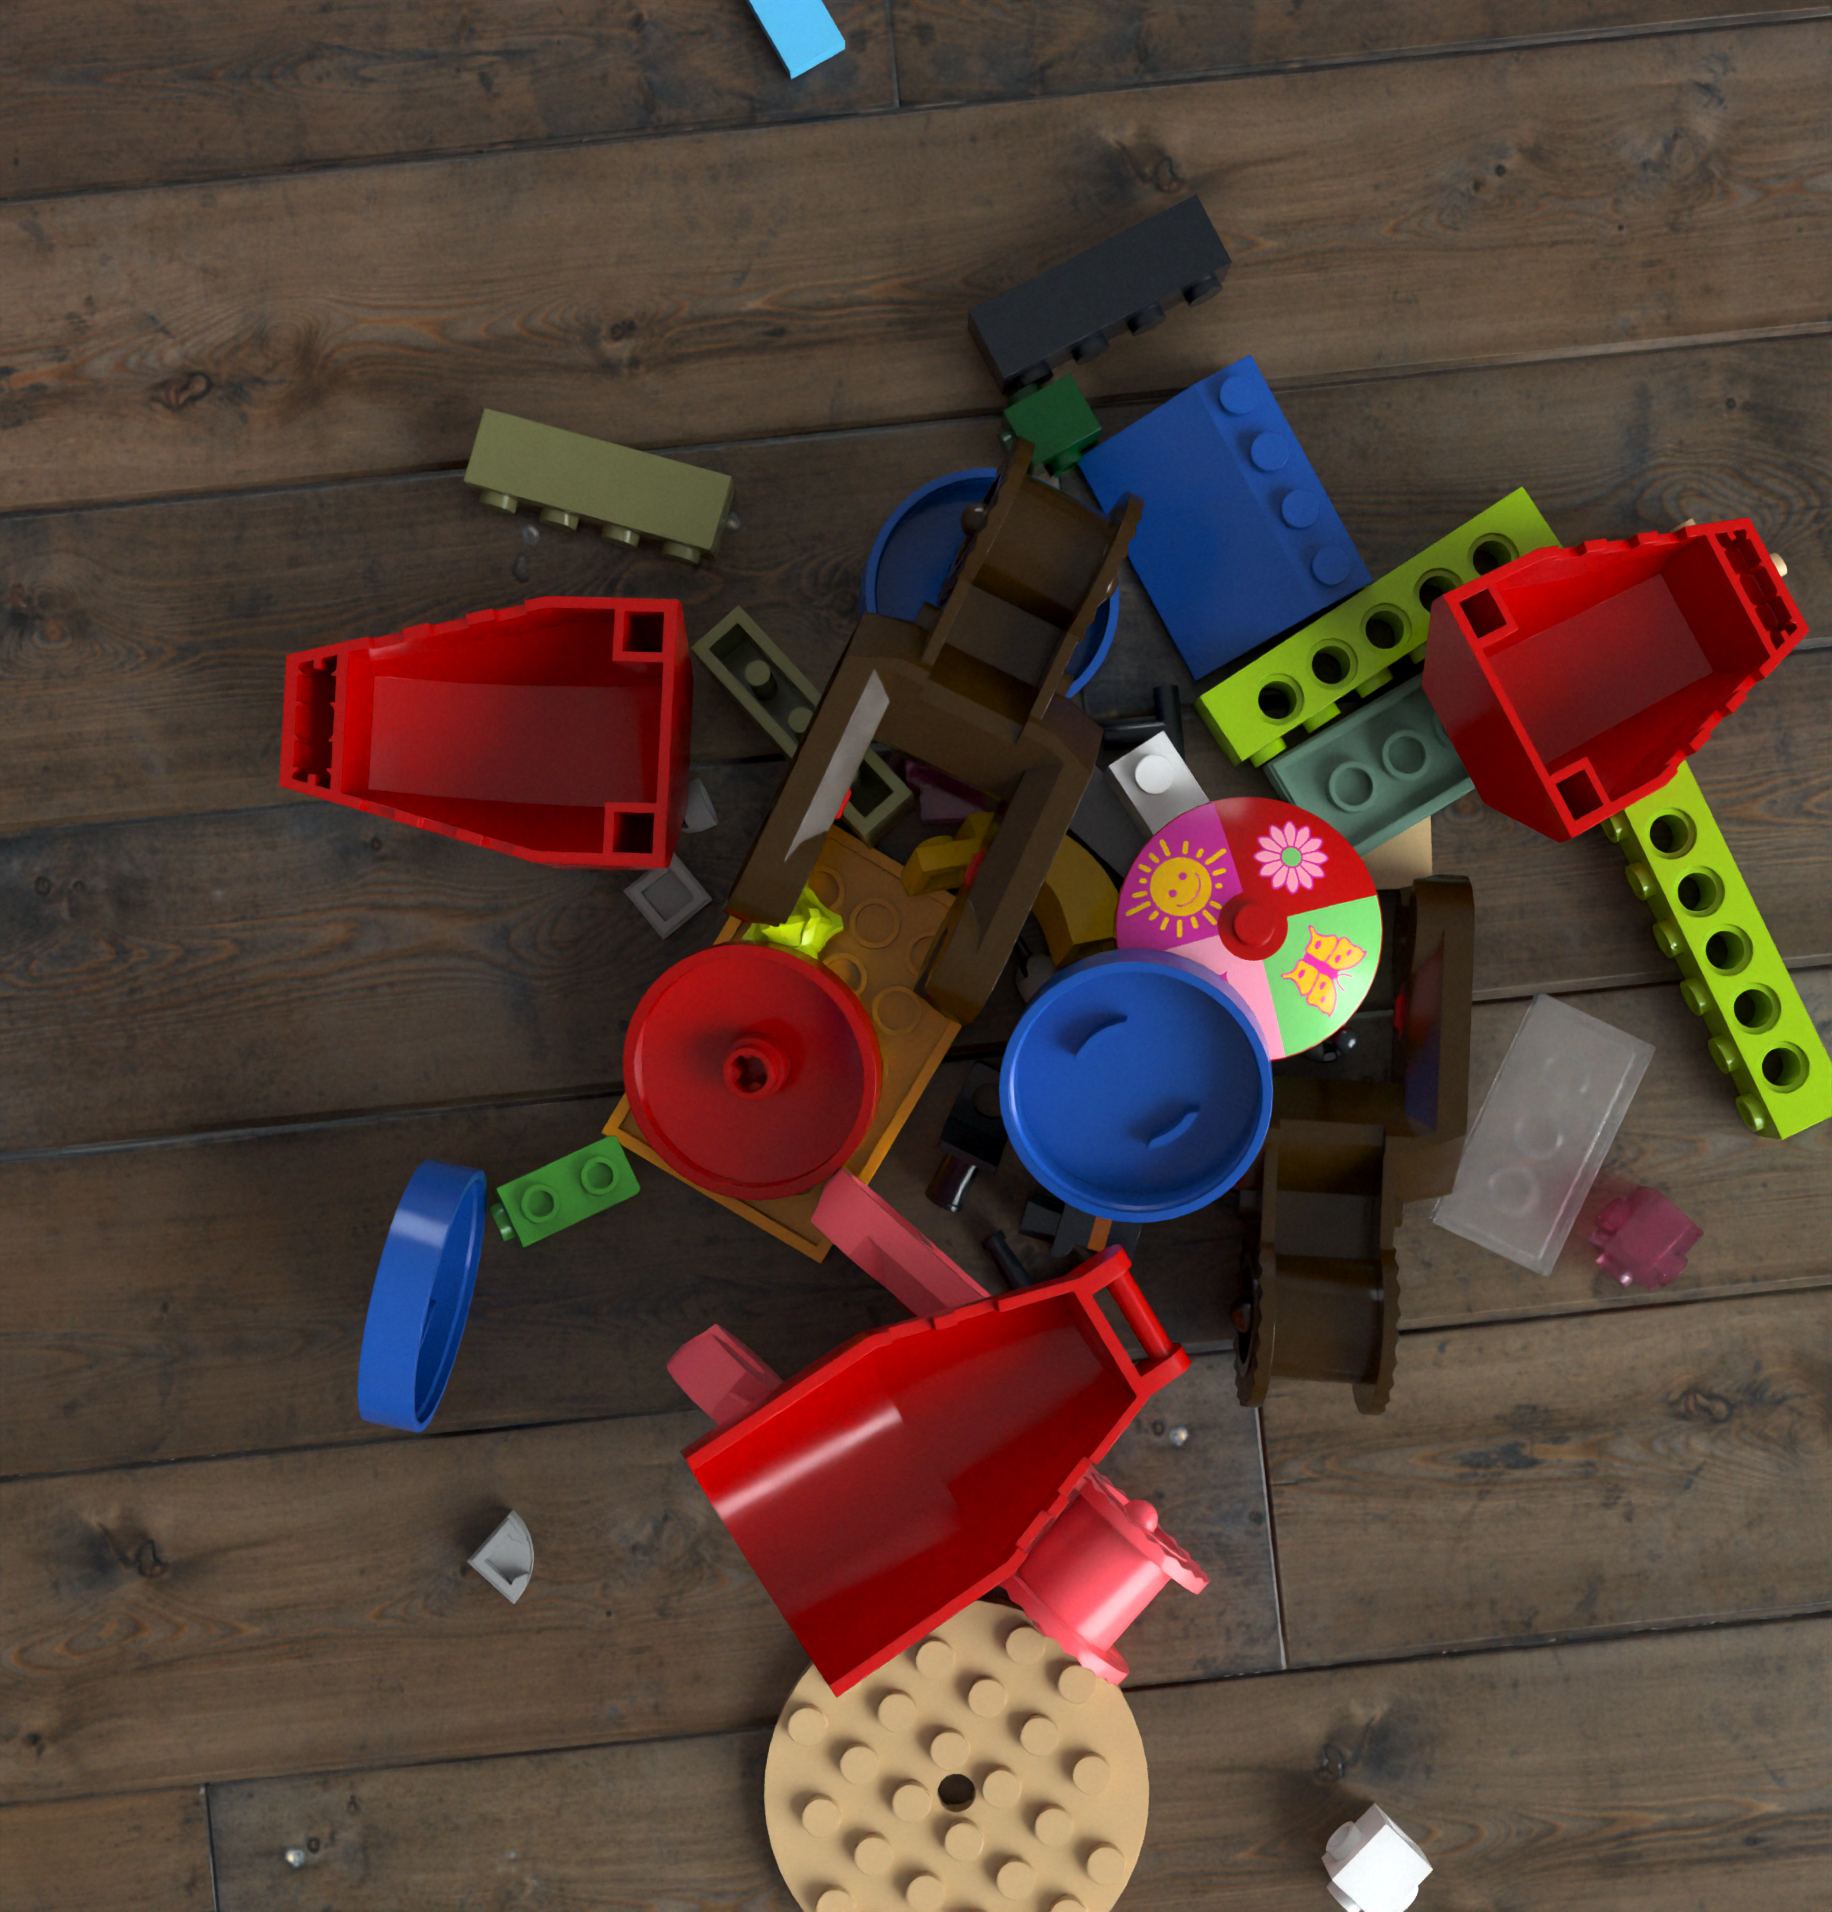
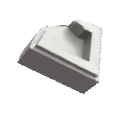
[467,1510,534,1604]

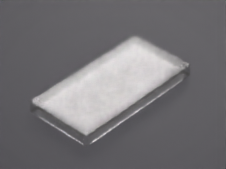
[1428,992,1657,1278]

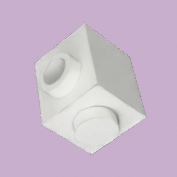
[1322,1803,1433,1912]

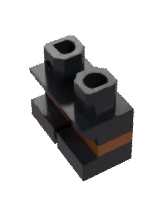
[1018,1191,1143,1270]

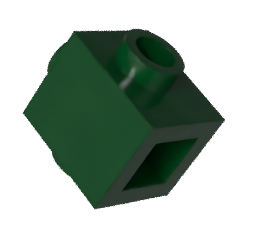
[997,373,1102,479]

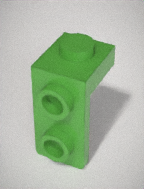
[488,1135,640,1248]

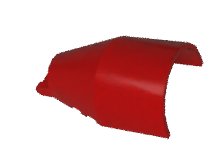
[679,1244,1191,1698]

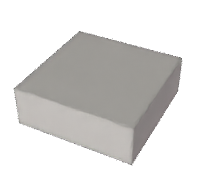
[624,852,714,940]

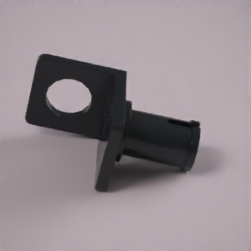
[925,1060,1009,1212]

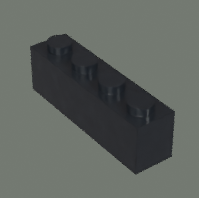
[967,194,1232,395]

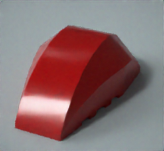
[1422,517,1810,843]
[279,596,694,870]

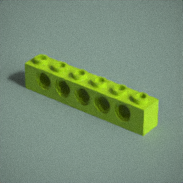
[1193,486,1563,768]
[1600,759,1832,1140]

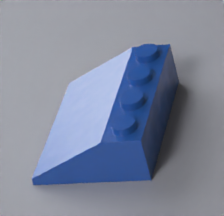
[1077,354,1374,683]

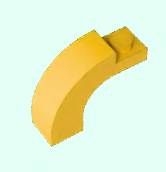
[901,812,1119,967]

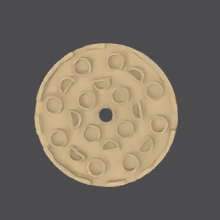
[764,1597,1149,1912]

